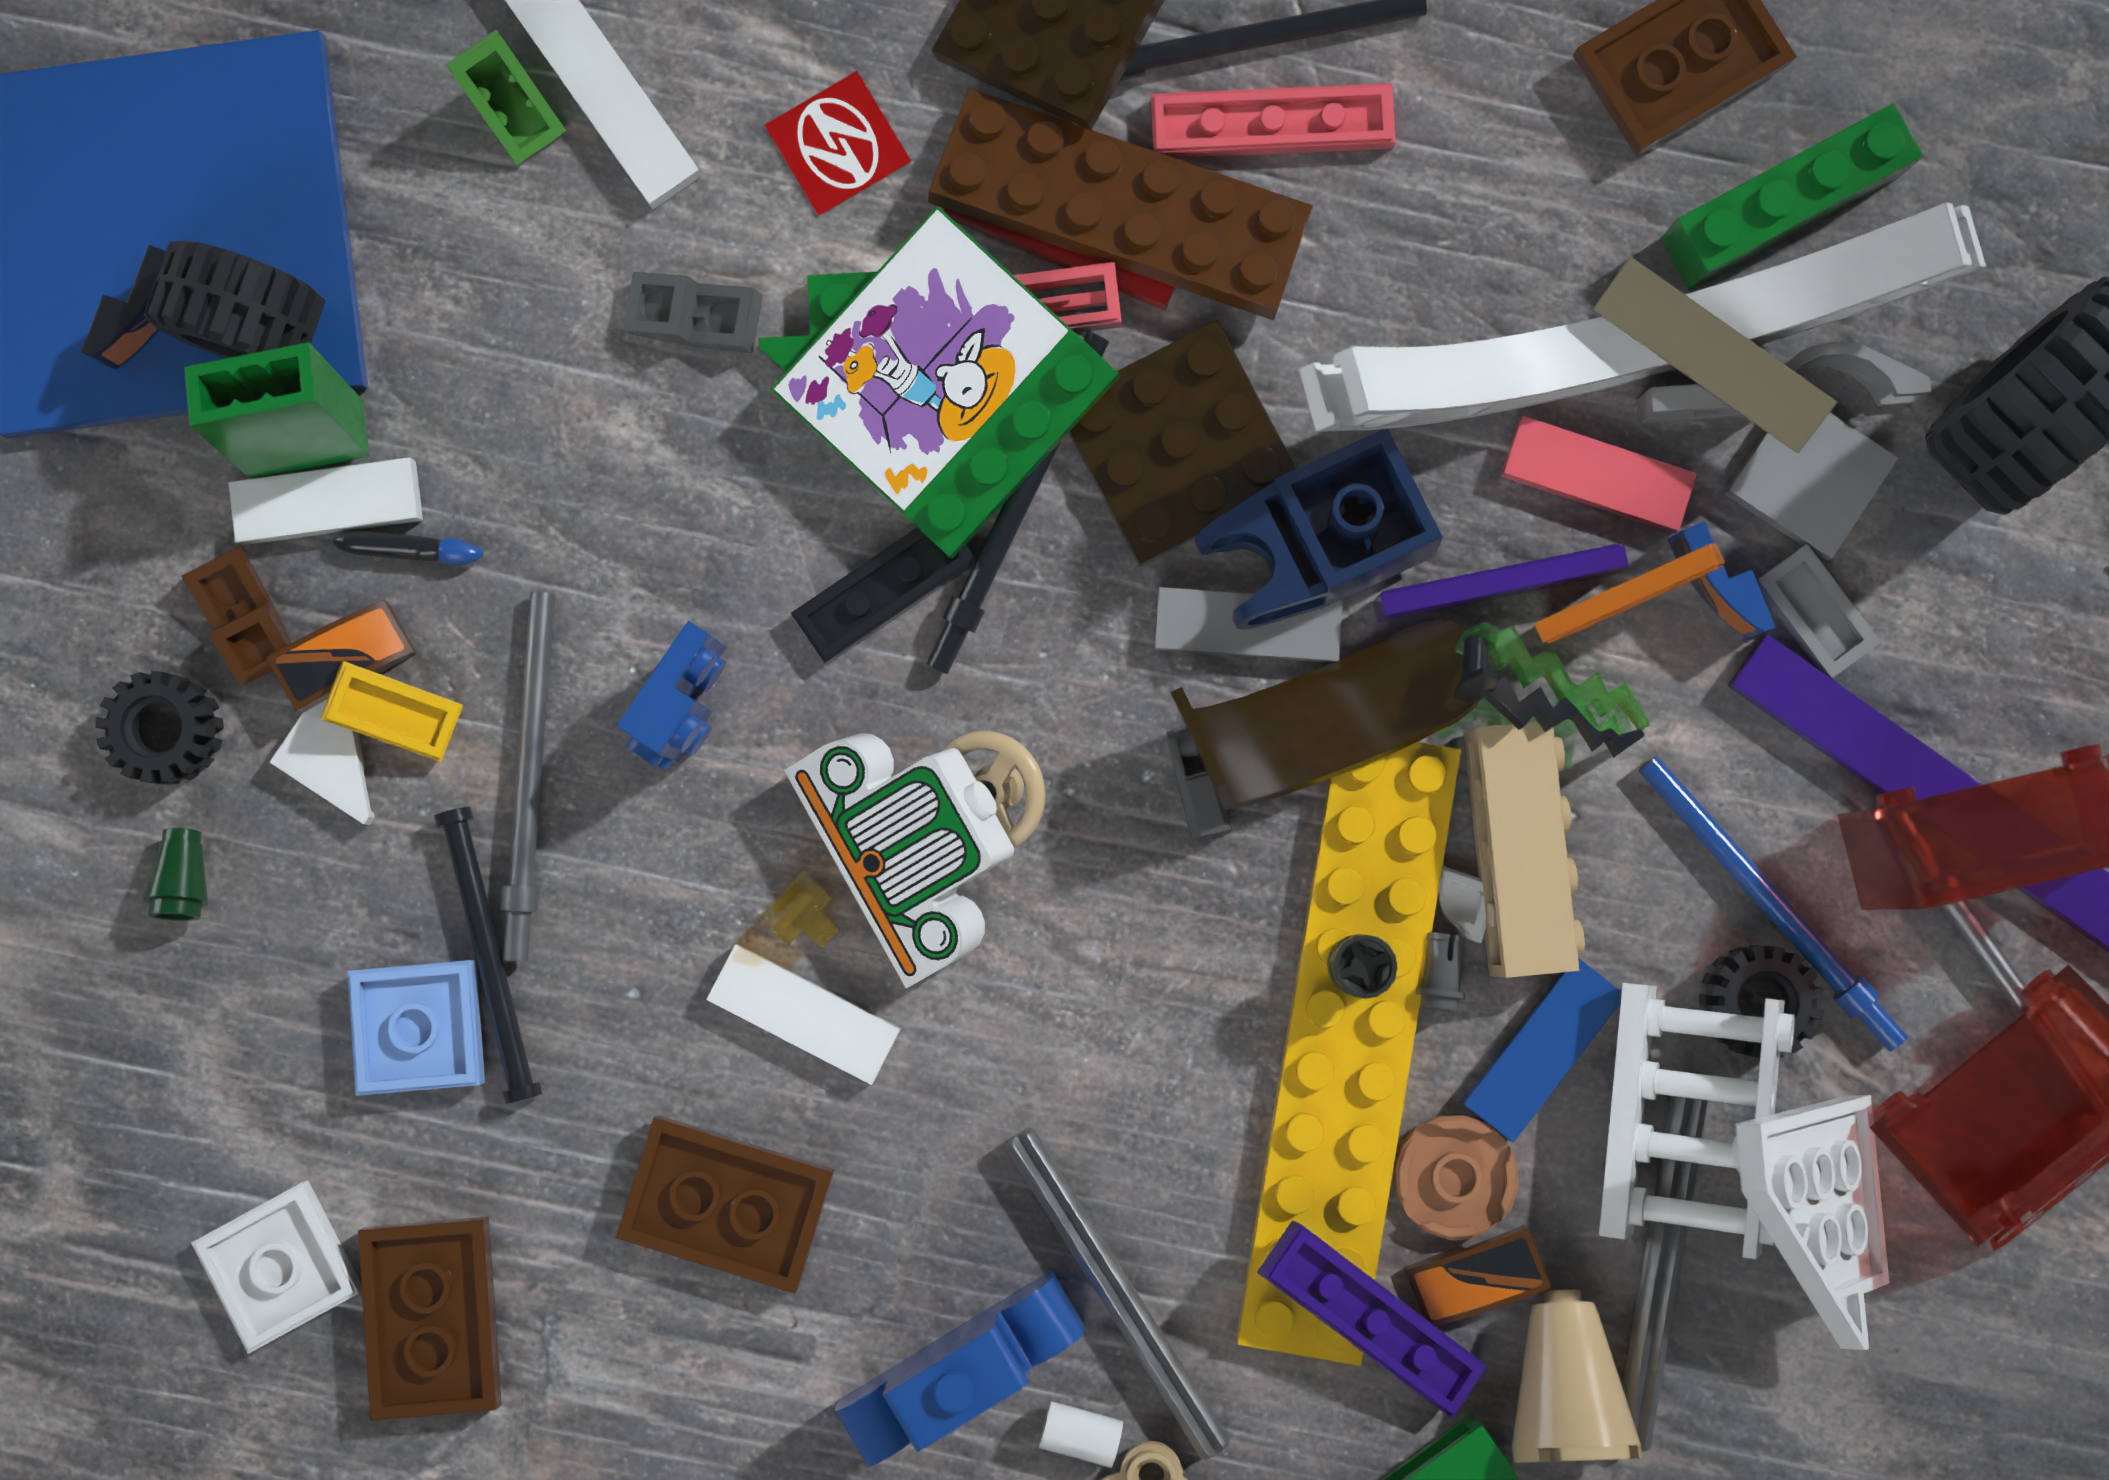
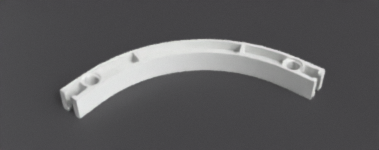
[1299,203,1986,432]

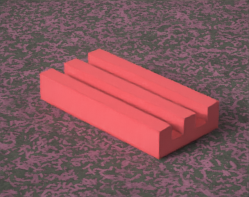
[1014,262,1123,333]

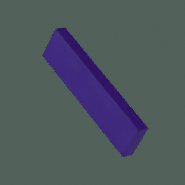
[1373,543,1629,623]
[1256,1220,1487,1419]

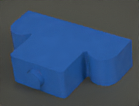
[835,1270,1085,1467]

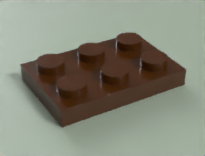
[1573,0,1797,157]
[616,1115,835,1294]
[358,1216,502,1421]

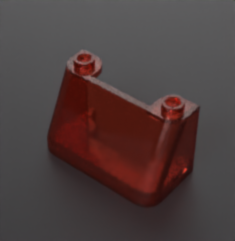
[1869,964,2109,1259]

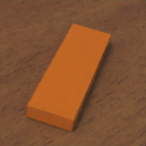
[1534,543,1725,644]

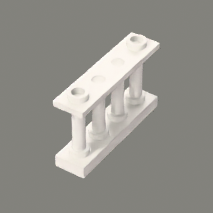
[1599,983,1795,1259]

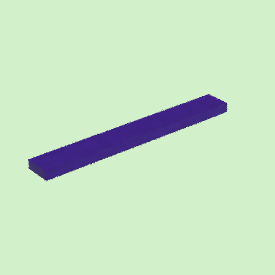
[1727,634,2109,953]

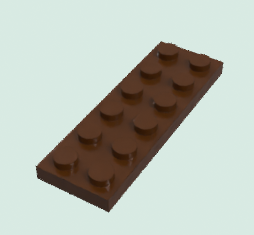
[928,88,1313,321]

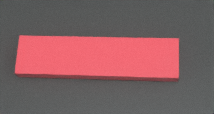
[1150,83,1396,158]

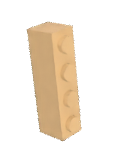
[1464,722,1585,978]

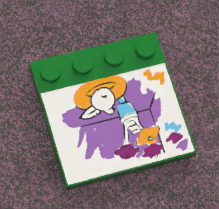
[770,206,1120,559]

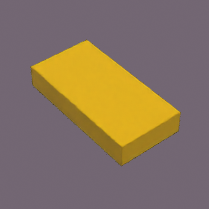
[320,660,463,762]

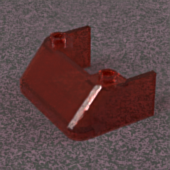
[1837,744,2109,910]

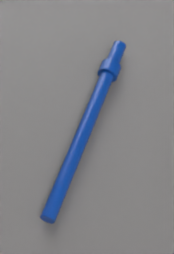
[1638,755,1908,1052]

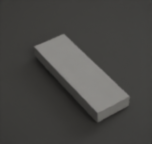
[1154,587,1343,663]

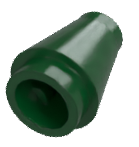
[143,828,209,921]

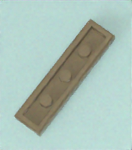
[1592,257,1838,454]

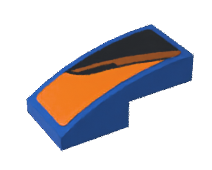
[1667,521,1775,638]

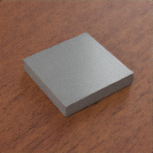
[1724,413,1898,561]

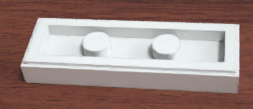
[228,457,423,545]
[706,944,902,1085]

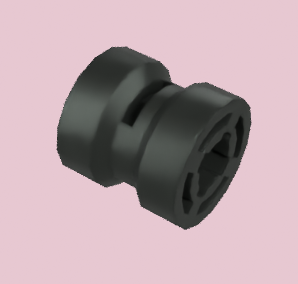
[1327,934,1398,999]

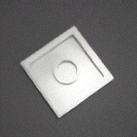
[191,1180,362,1354]

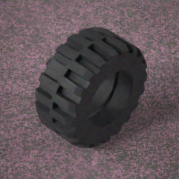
[1925,277,2109,515]

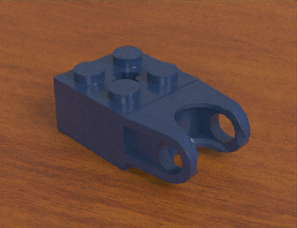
[1194,429,1443,630]

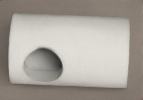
[1038,1401,1123,1468]

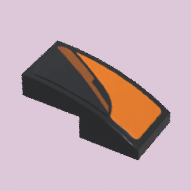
[81,245,166,370]

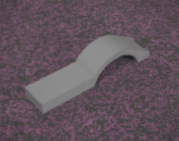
[1637,341,1931,424]

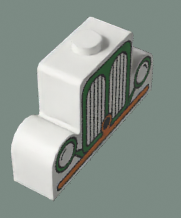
[784,733,1014,989]

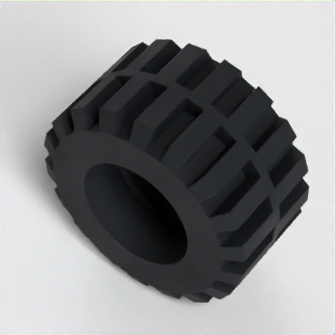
[144,241,325,359]

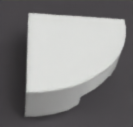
[1437,866,1494,943]

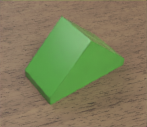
[445,30,566,165]

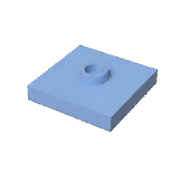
[347,960,485,1096]

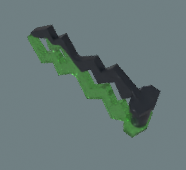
[1454,622,1650,758]

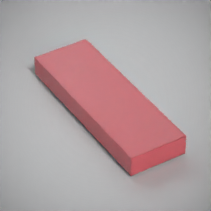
[1500,416,1698,534]

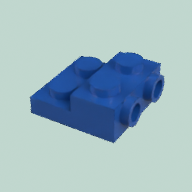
[617,620,727,771]

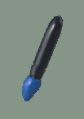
[333,531,483,566]

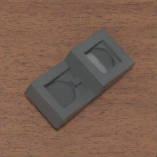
[623,272,763,353]

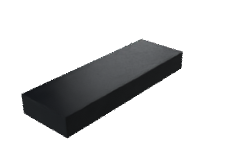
[791,527,976,665]

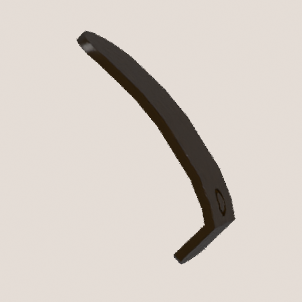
[1170,620,1489,810]

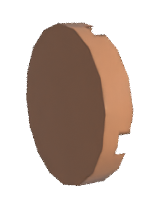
[1393,1114,1519,1240]

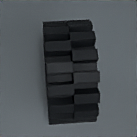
[95,671,224,785]
[1699,945,1824,1058]

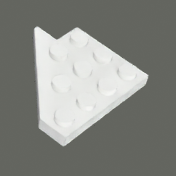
[1732,1095,1889,1350]

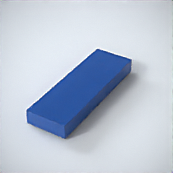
[1460,958,1622,1143]

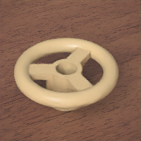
[941,730,1045,848]

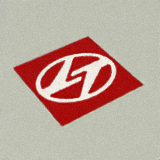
[764,71,912,216]

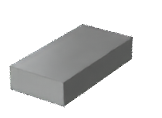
[1756,544,1881,679]

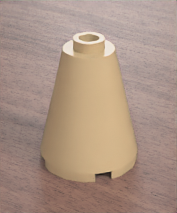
[1511,1290,1642,1463]

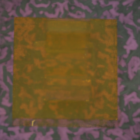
[762,870,839,948]

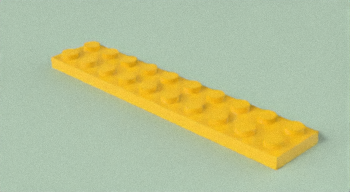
[1236,742,1462,1366]

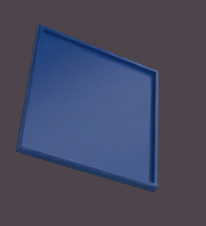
[0,30,368,439]

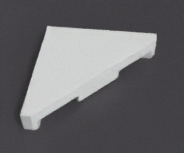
[270,700,375,825]

